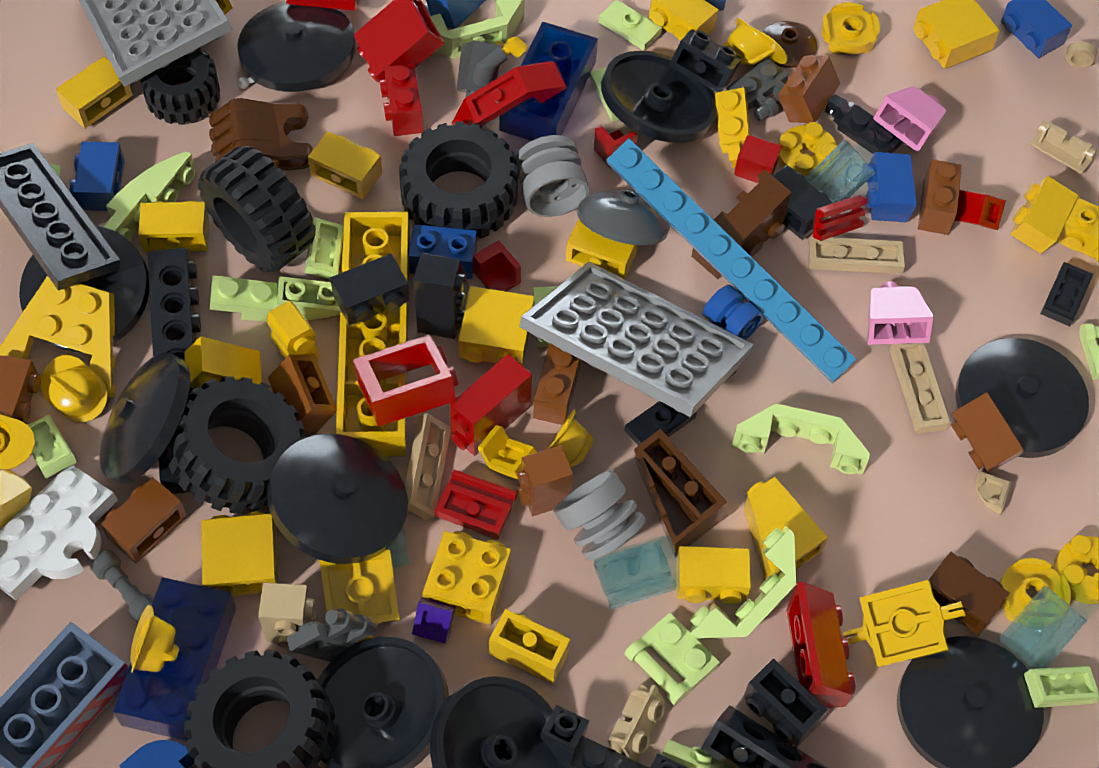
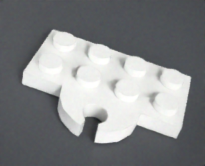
[0,465,118,600]

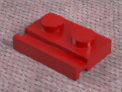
[435,469,517,540]

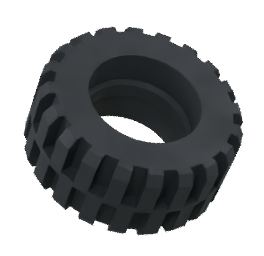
[399,122,518,239]
[198,146,316,272]
[166,376,305,513]
[184,650,336,768]

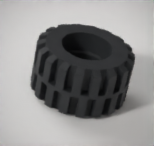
[140,47,221,125]

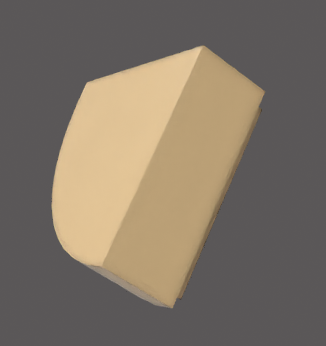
[975,470,1011,515]

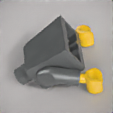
[457,37,528,98]

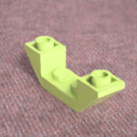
[430,0,525,59]
[732,404,870,475]
[690,526,796,638]

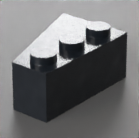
[413,253,469,339]

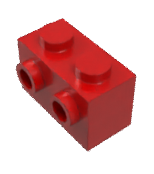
[380,63,423,136]

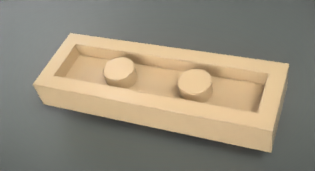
[808,236,905,274]
[890,343,951,434]
[405,413,451,520]

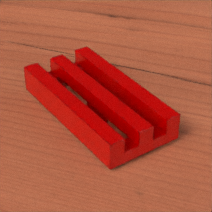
[813,195,867,241]

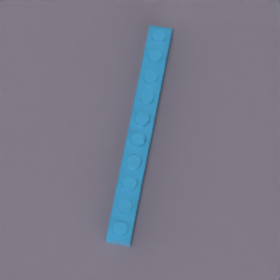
[606,138,856,384]

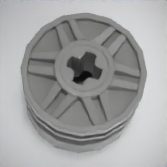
[516,135,589,217]
[553,470,647,560]

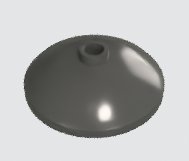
[577,190,670,245]

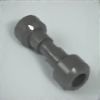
[90,550,160,623]

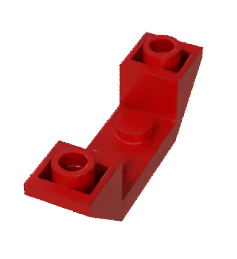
[451,61,567,131]

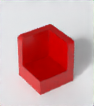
[594,125,638,170]
[734,135,782,183]
[954,190,1006,231]
[473,240,521,292]

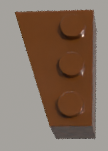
[691,169,791,279]
[634,429,728,558]

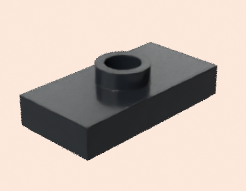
[1040,262,1093,327]
[624,401,697,446]

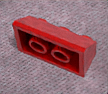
[786,582,856,708]

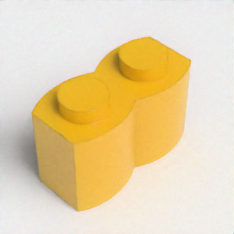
[267,300,319,360]

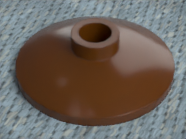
[763,21,817,68]

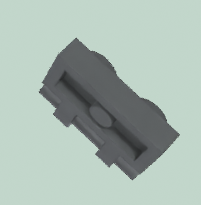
[726,58,789,121]
[286,609,377,662]

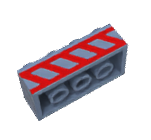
[0,622,133,768]

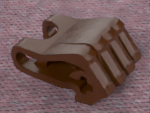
[209,98,313,170]

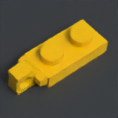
[715,87,751,168]

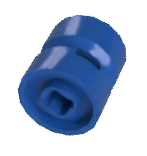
[702,284,764,340]

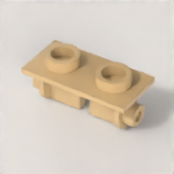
[1029,121,1097,174]
[607,684,666,762]

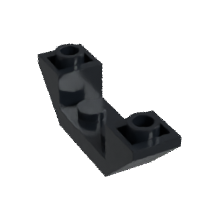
[540,705,688,768]

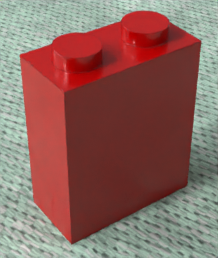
[354,0,445,82]
[450,354,532,456]

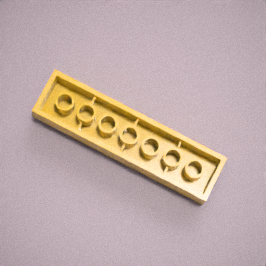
[336,212,410,456]

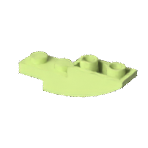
[104,151,196,241]
[209,275,341,322]

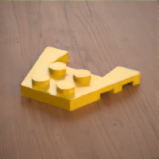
[0,276,116,397]

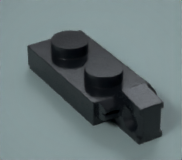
[825,94,903,154]

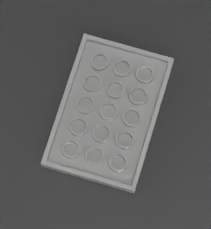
[79,0,233,87]
[519,262,754,417]

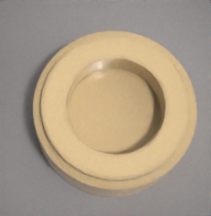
[1065,42,1097,68]

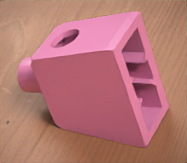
[873,86,946,152]
[867,281,933,345]

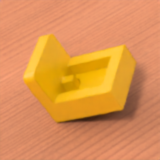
[478,425,537,479]

